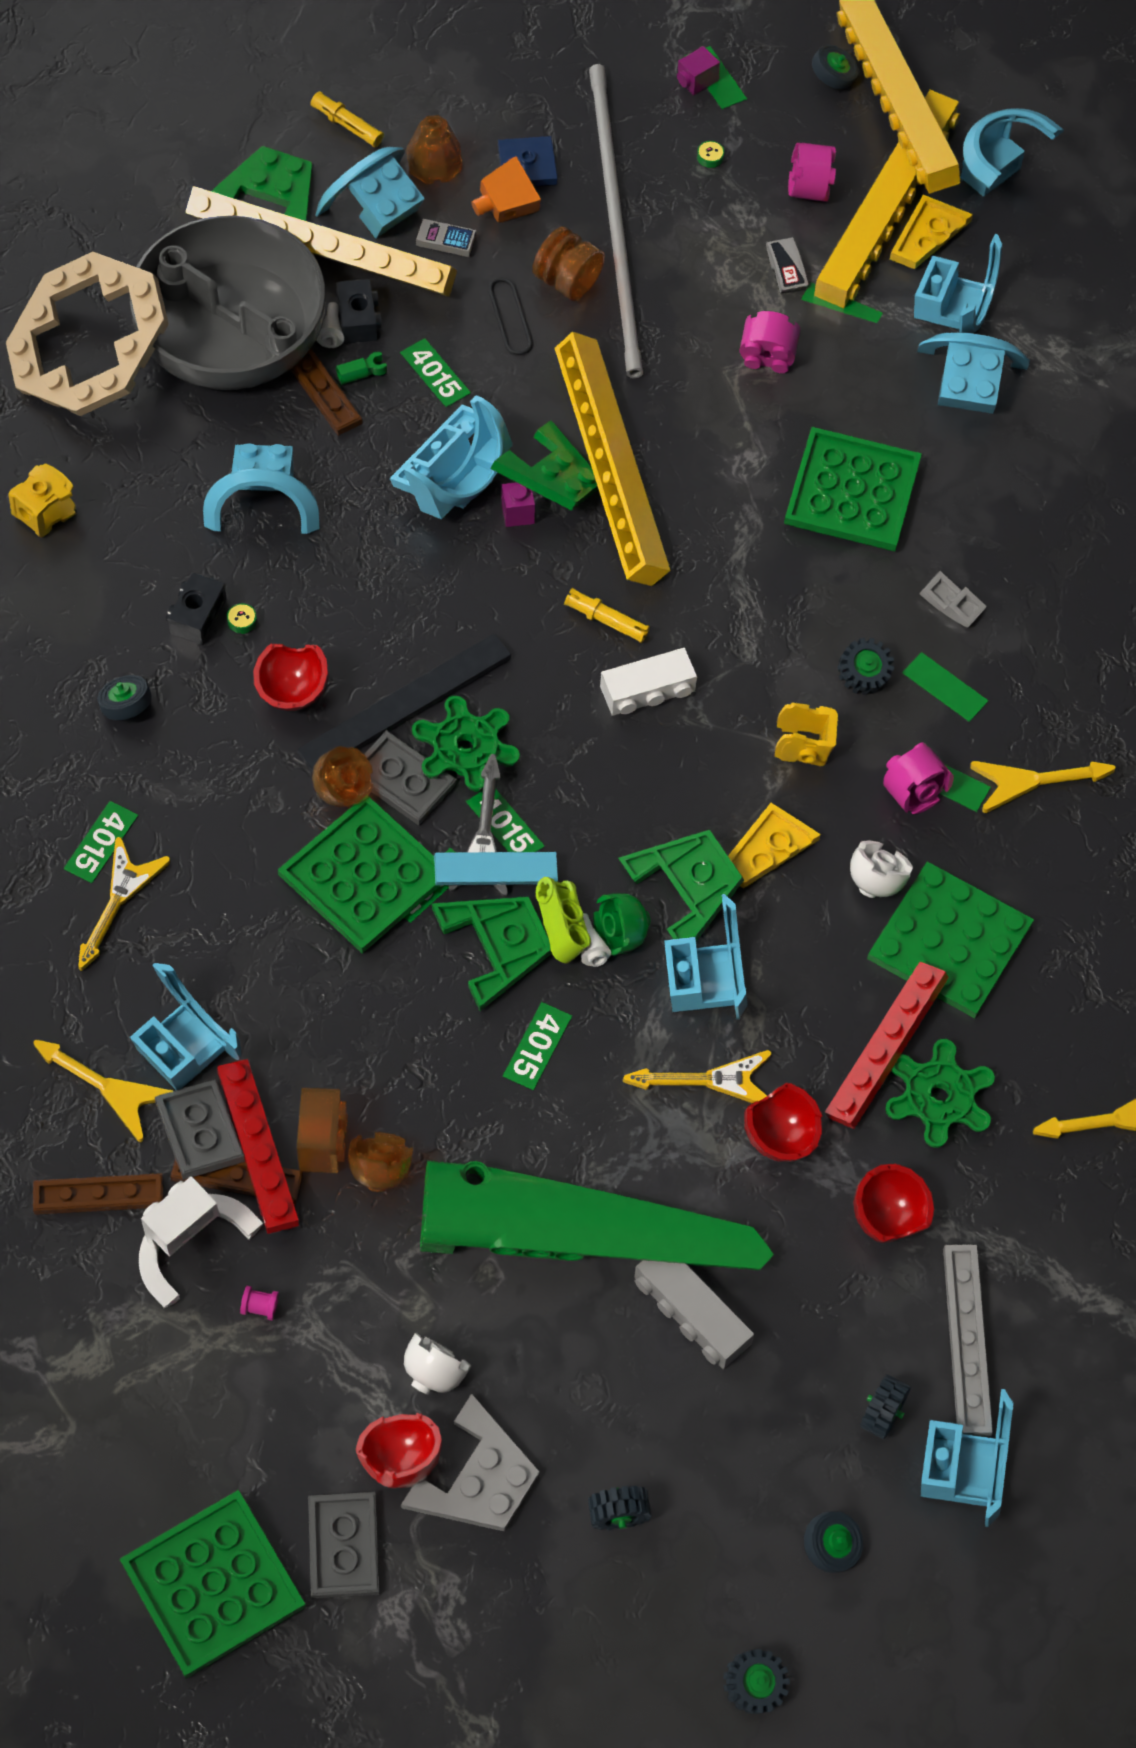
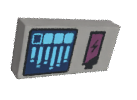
[416,219,476,257]

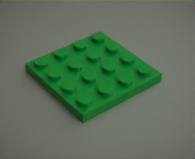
[784,427,922,551]
[278,794,441,954]
[867,861,1034,1019]
[120,1490,306,1679]

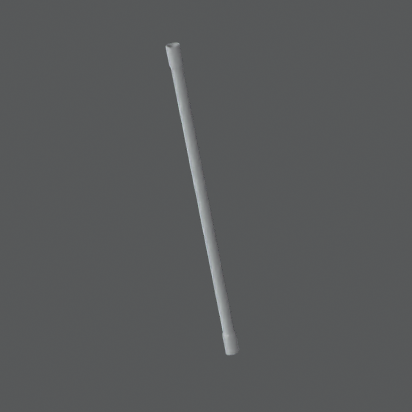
[589,64,643,378]

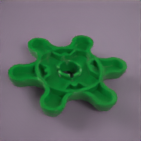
[412,696,520,792]
[885,1039,995,1148]

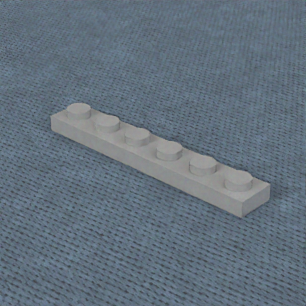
[943,1245,992,1436]

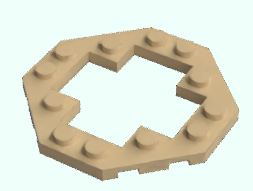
[6,252,169,416]

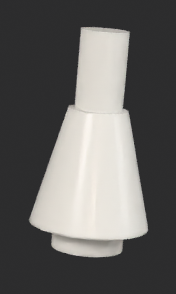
[317,302,344,348]
[581,913,611,967]

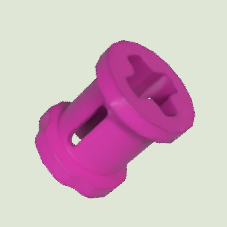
[240,1285,279,1321]

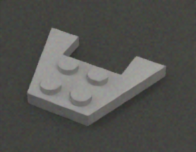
[401,1394,539,1531]

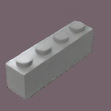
[634,1260,754,1370]

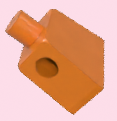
[471,156,541,222]

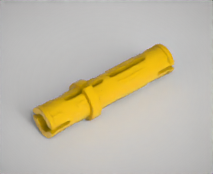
[311,91,384,148]
[564,588,650,643]

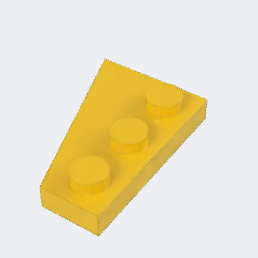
[890,195,973,269]
[728,803,821,888]

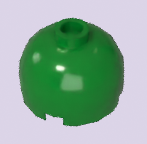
[593,893,651,955]

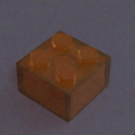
[297,1088,348,1173]

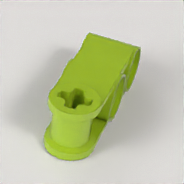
[535,877,591,964]

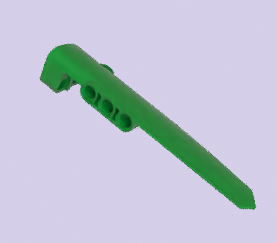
[420,1161,774,1270]

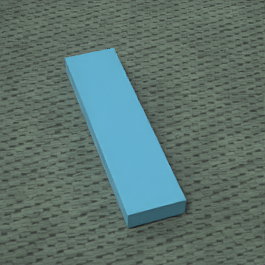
[434,852,558,885]

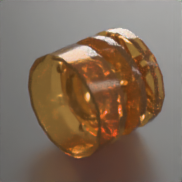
[532,226,605,301]

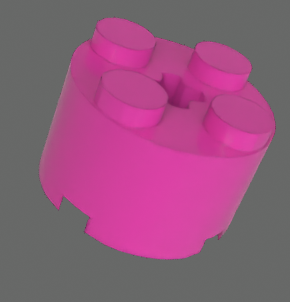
[788,143,836,202]
[740,311,801,373]
[883,742,954,814]

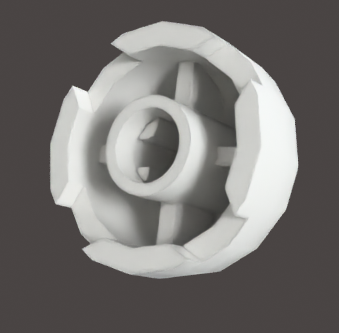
[850,840,913,898]
[404,1332,471,1395]

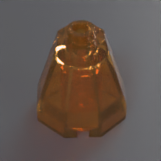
[406,115,462,184]

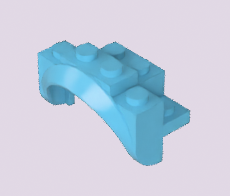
[390,395,513,519]

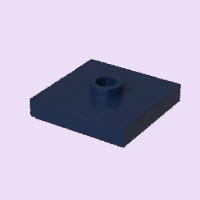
[498,136,557,186]

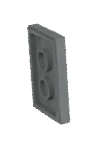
[349,730,457,825]
[155,1079,245,1180]
[308,1492,379,1599]

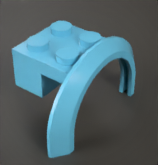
[961,108,1064,197]
[315,147,425,239]
[914,234,1002,334]
[917,333,1029,414]
[203,443,319,534]
[664,894,747,1019]
[130,963,241,1090]
[921,1389,1013,1527]

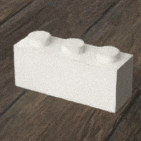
[600,648,697,716]

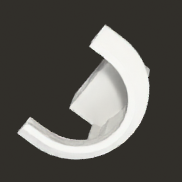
[139,1176,263,1308]

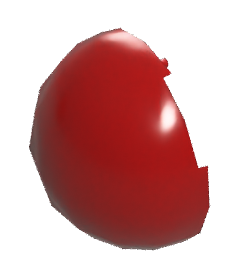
[253,644,329,711]
[744,1083,823,1162]
[853,1164,934,1244]
[356,1413,442,1488]

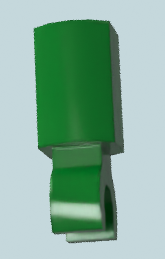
[336,352,387,385]

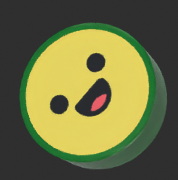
[697,141,724,168]
[227,603,257,634]

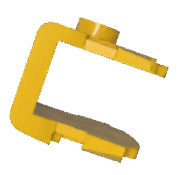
[9,464,76,537]
[775,703,838,766]

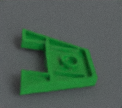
[211,146,312,221]
[490,420,599,511]
[619,830,744,941]
[432,897,552,1011]

